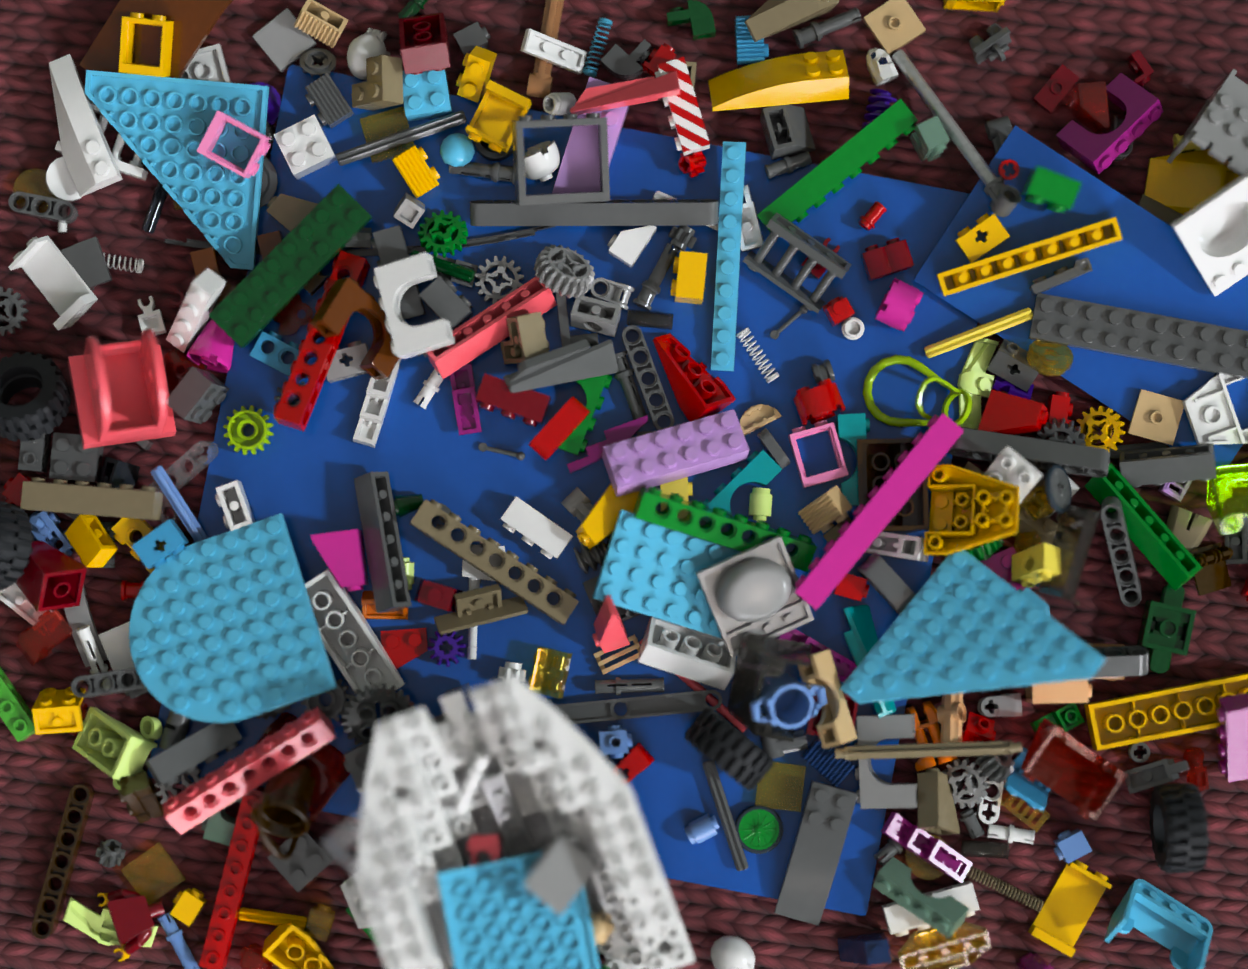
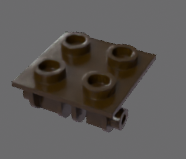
[1189,542,1233,596]

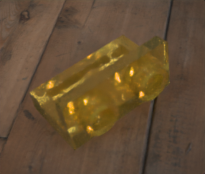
[528,647,572,699]

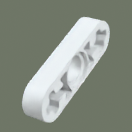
[977,780,1004,824]

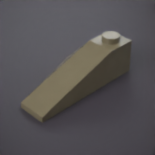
[745,0,839,42]

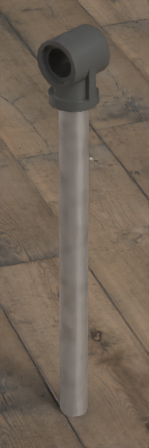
[892,50,1021,217]

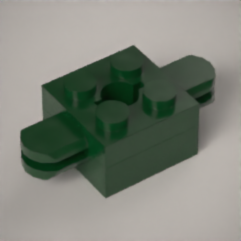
[1137,584,1196,673]

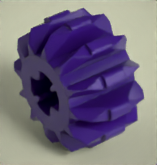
[427,631,466,667]

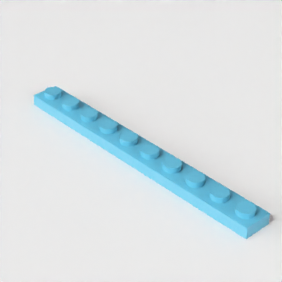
[711,141,746,371]

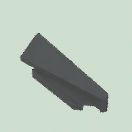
[503,339,618,393]

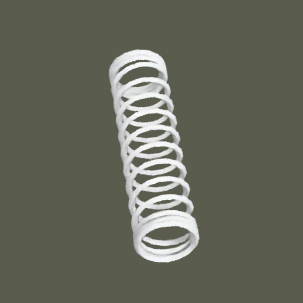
[103,253,144,274]
[736,327,780,383]

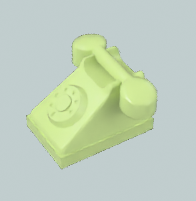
[72,707,163,790]

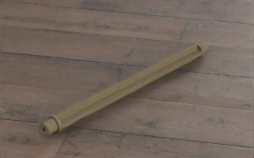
[835,741,1022,760]

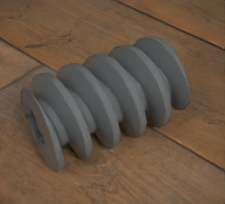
[573,536,611,574]

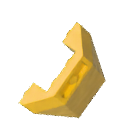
[1144,149,1241,215]
[924,464,1020,555]

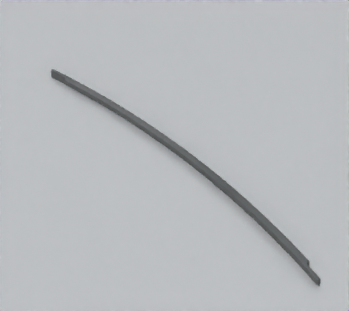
[164,226,556,257]

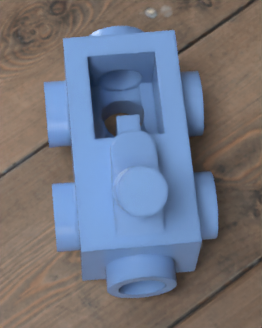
[29,511,73,556]

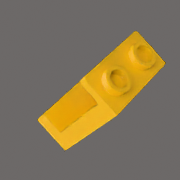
[465,80,532,153]

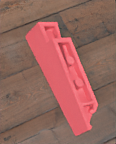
[570,71,681,115]

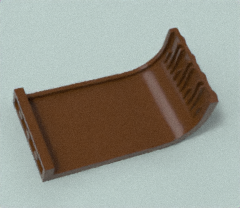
[79,0,233,78]

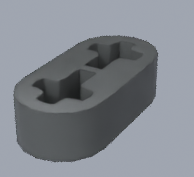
[757,428,791,469]

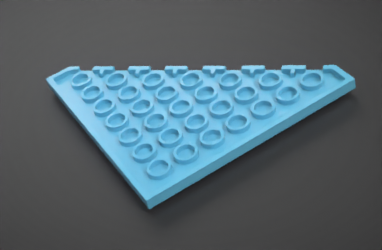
[85,70,269,270]
[840,545,1106,704]

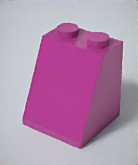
[311,529,369,591]

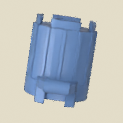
[750,671,827,729]

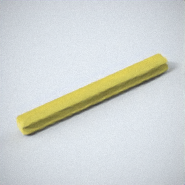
[924,307,1033,358]

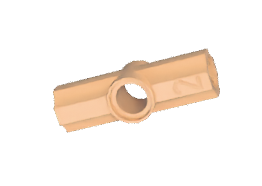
[937,693,967,743]

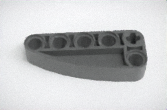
[857,552,916,615]

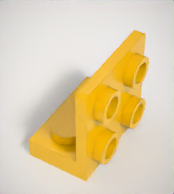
[32,687,86,735]

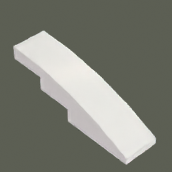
[353,358,402,448]

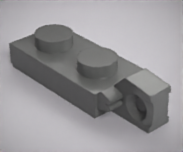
[1029,257,1093,296]
[1123,758,1190,794]

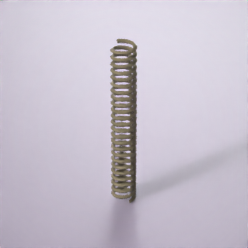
[966,866,1043,913]

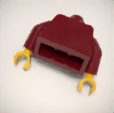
[97,888,165,962]

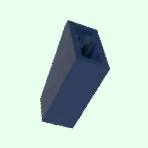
[837,932,891,965]

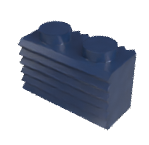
[801,736,855,787]

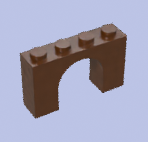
[190,231,283,309]
[310,277,399,380]

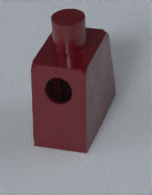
[414,578,462,612]

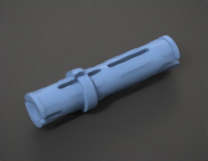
[157,911,200,969]

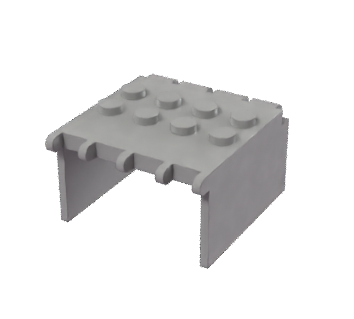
[1167,68,1248,176]

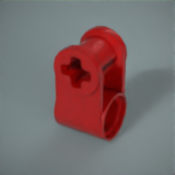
[614,742,655,783]

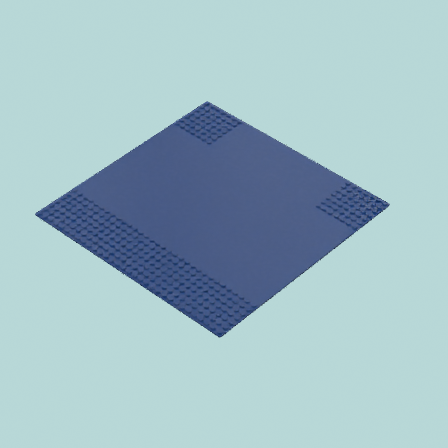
[147,65,977,916]

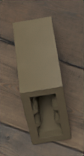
[266,194,317,232]
[917,768,960,835]

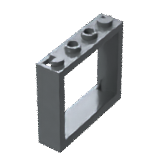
[512,113,610,205]

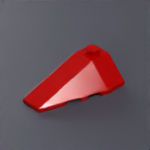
[653,333,736,422]

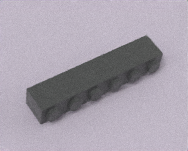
[354,472,412,613]

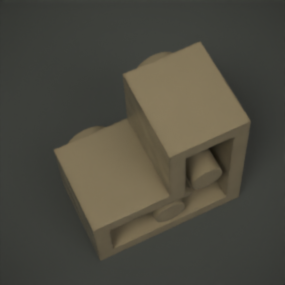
[352,55,403,111]
[500,312,550,364]

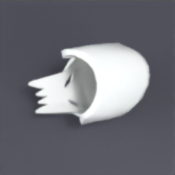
[347,28,390,80]
[711,935,756,969]

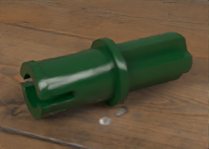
[398,0,428,19]

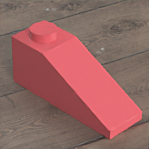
[592,595,630,654]

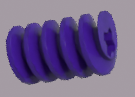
[862,89,897,129]

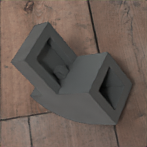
[601,39,651,80]

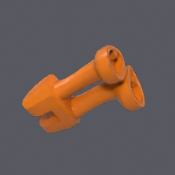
[905,700,958,771]

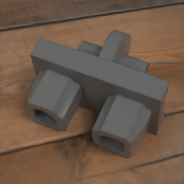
[969,23,1012,64]

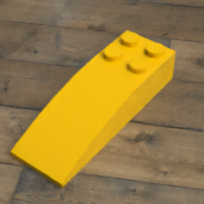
[708,50,849,111]

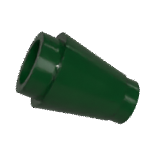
[393,494,424,517]

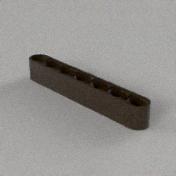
[31,783,95,939]

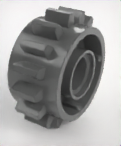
[301,678,351,723]

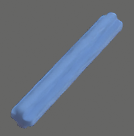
[150,465,208,543]

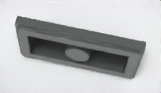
[1224,518,1248,564]

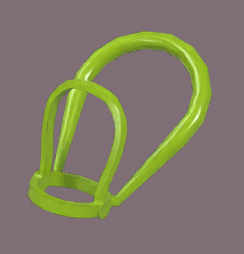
[863,355,972,427]

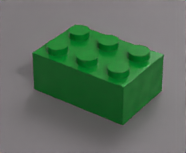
[1021,166,1082,213]

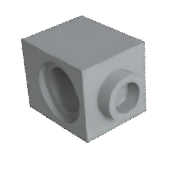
[393,192,425,229]

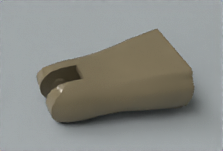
[1166,505,1213,551]

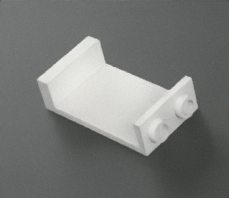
[8,235,98,331]

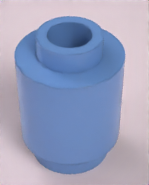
[684,813,720,845]

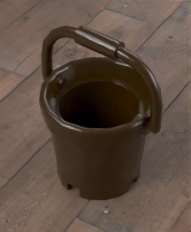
[250,763,317,859]

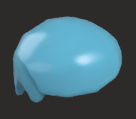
[440,133,475,167]

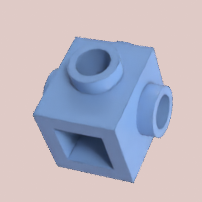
[599,725,633,759]

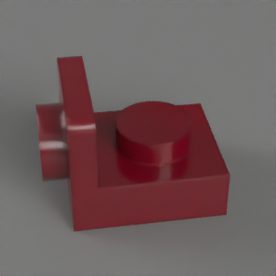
[1128,49,1154,87]

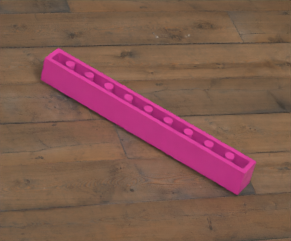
[794,413,964,610]

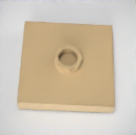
[863,0,926,55]
[1127,389,1184,445]

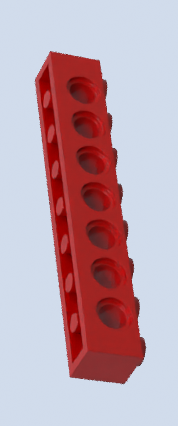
[273,251,370,432]
[199,786,264,969]

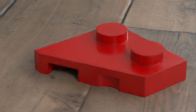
[380,628,428,669]

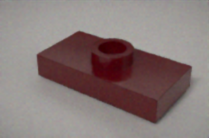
[1032,64,1079,114]

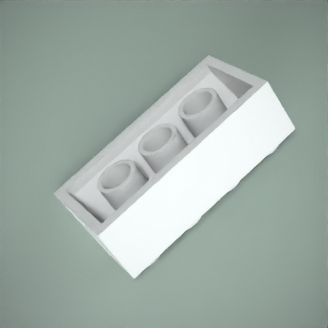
[638,616,736,690]

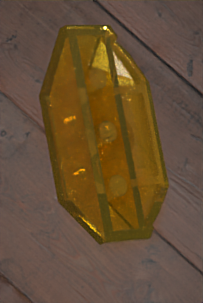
[897,921,991,969]

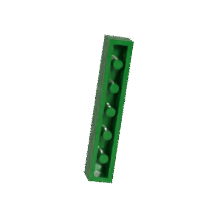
[1085,463,1203,590]

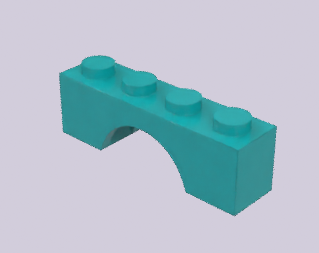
[836,413,870,506]
[701,450,782,530]

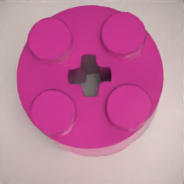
[875,278,924,332]

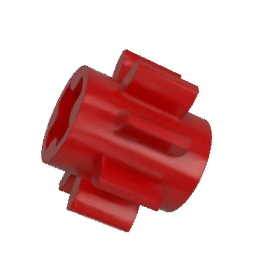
[678,151,706,178]

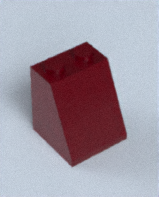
[16,540,87,612]

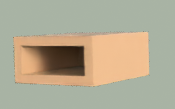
[1025,679,1092,704]

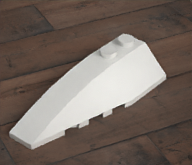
[49,54,123,197]

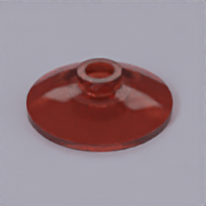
[163,348,205,391]

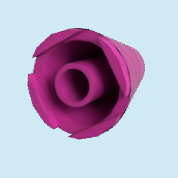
[186,318,234,373]

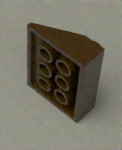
[857,438,929,531]

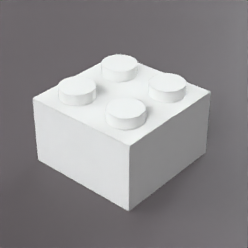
[274,115,337,180]

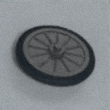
[1045,464,1071,513]

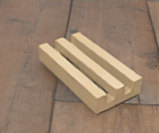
[594,634,641,675]

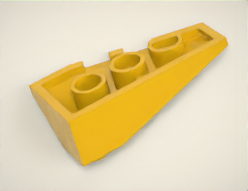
[262,922,334,969]

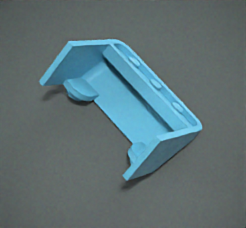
[1104,879,1213,969]

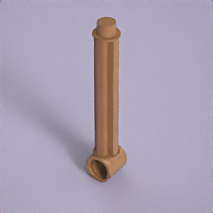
[527,0,564,98]

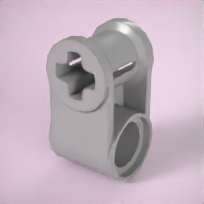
[590,278,635,311]
[977,693,1023,717]

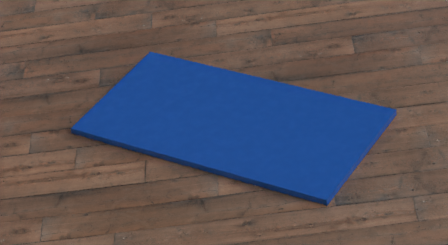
[913,125,1248,479]

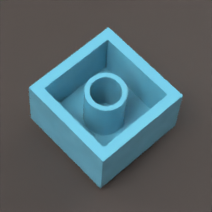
[402,69,453,122]

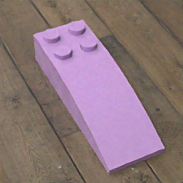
[552,77,629,193]

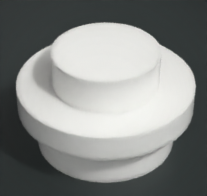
[841,317,864,340]

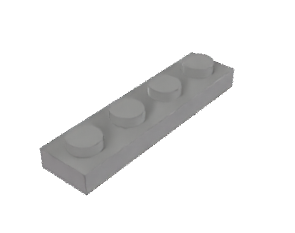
[480,769,534,857]

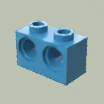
[250,330,300,377]

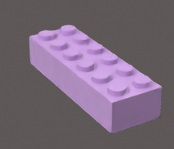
[602,409,749,498]

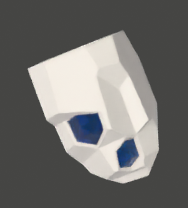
[866,48,898,86]

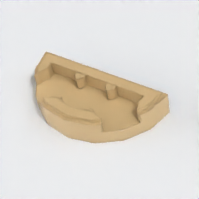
[740,404,782,436]

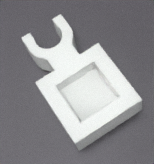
[137,296,167,336]

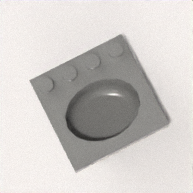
[696,535,814,658]

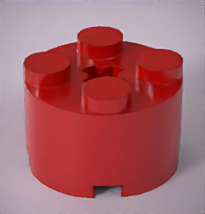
[793,379,846,426]

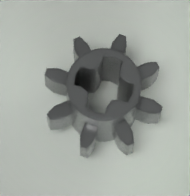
[668,225,697,251]
[95,839,126,868]

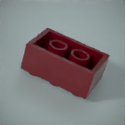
[399,12,451,75]
[476,373,551,428]

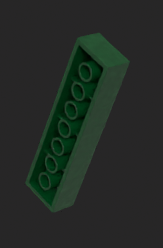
[208,184,373,348]

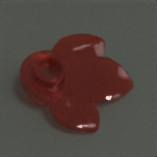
[273,294,313,335]

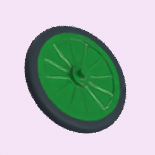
[735,805,783,854]

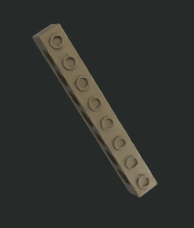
[409,499,579,625]

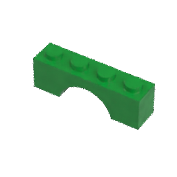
[558,374,613,456]

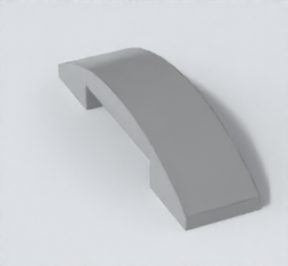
[64,585,108,667]

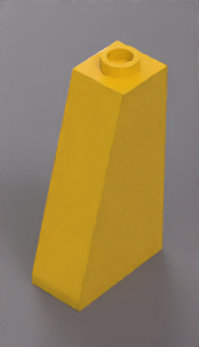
[576,483,640,550]

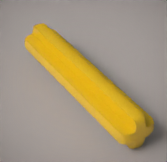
[239,907,307,929]

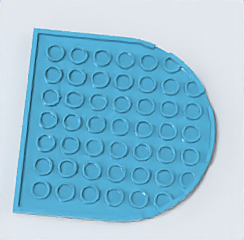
[129,513,337,723]

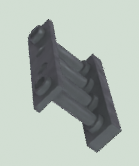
[743,212,852,314]

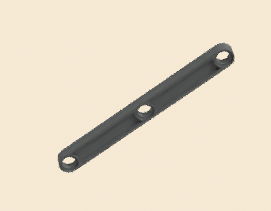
[551,690,722,724]

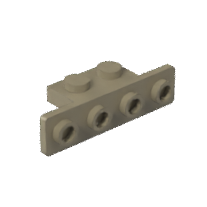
[434,584,528,635]

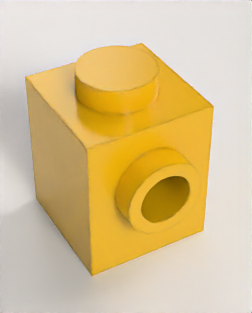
[170,888,208,926]

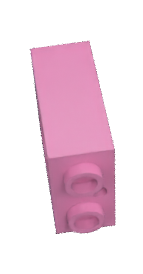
[197,110,271,179]
[788,420,848,488]

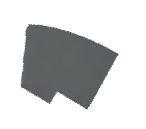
[60,236,112,291]

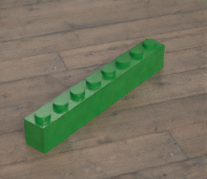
[757,99,918,238]

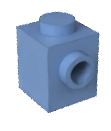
[1053,828,1092,864]

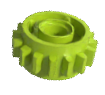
[223,405,274,455]

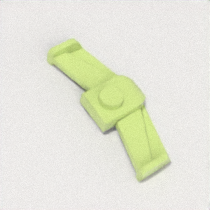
[957,338,999,430]
[63,897,159,947]

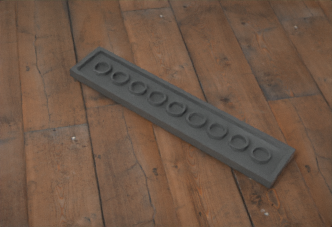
[1029,293,1248,379]

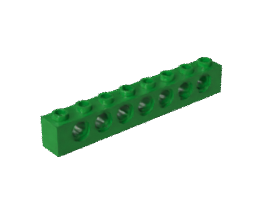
[633,486,817,572]

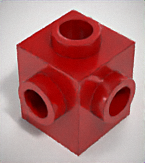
[962,712,996,742]

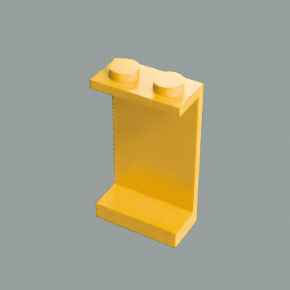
[1028,859,1112,958]

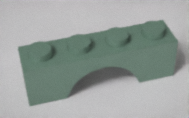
[873,857,969,939]

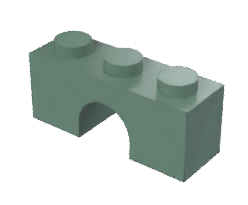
[909,115,950,162]
[201,797,242,846]

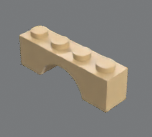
[796,649,857,749]

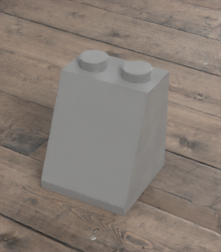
[523,830,599,916]

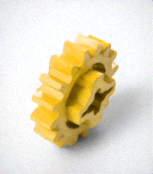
[1077,406,1126,452]

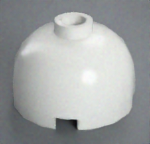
[513,140,560,182]

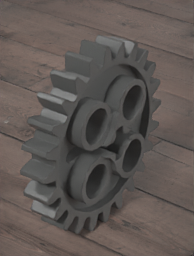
[341,683,415,745]

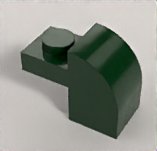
[666,0,716,40]

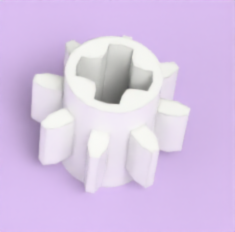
[498,661,526,681]

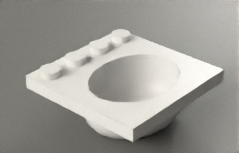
[1171,172,1248,296]

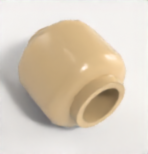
[590,909,614,946]

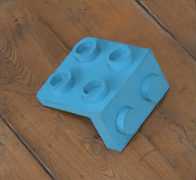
[1004,747,1062,811]

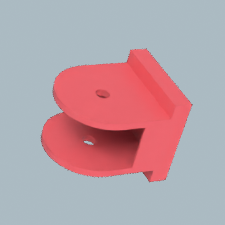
[67,329,176,449]

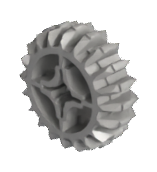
[534,244,595,299]

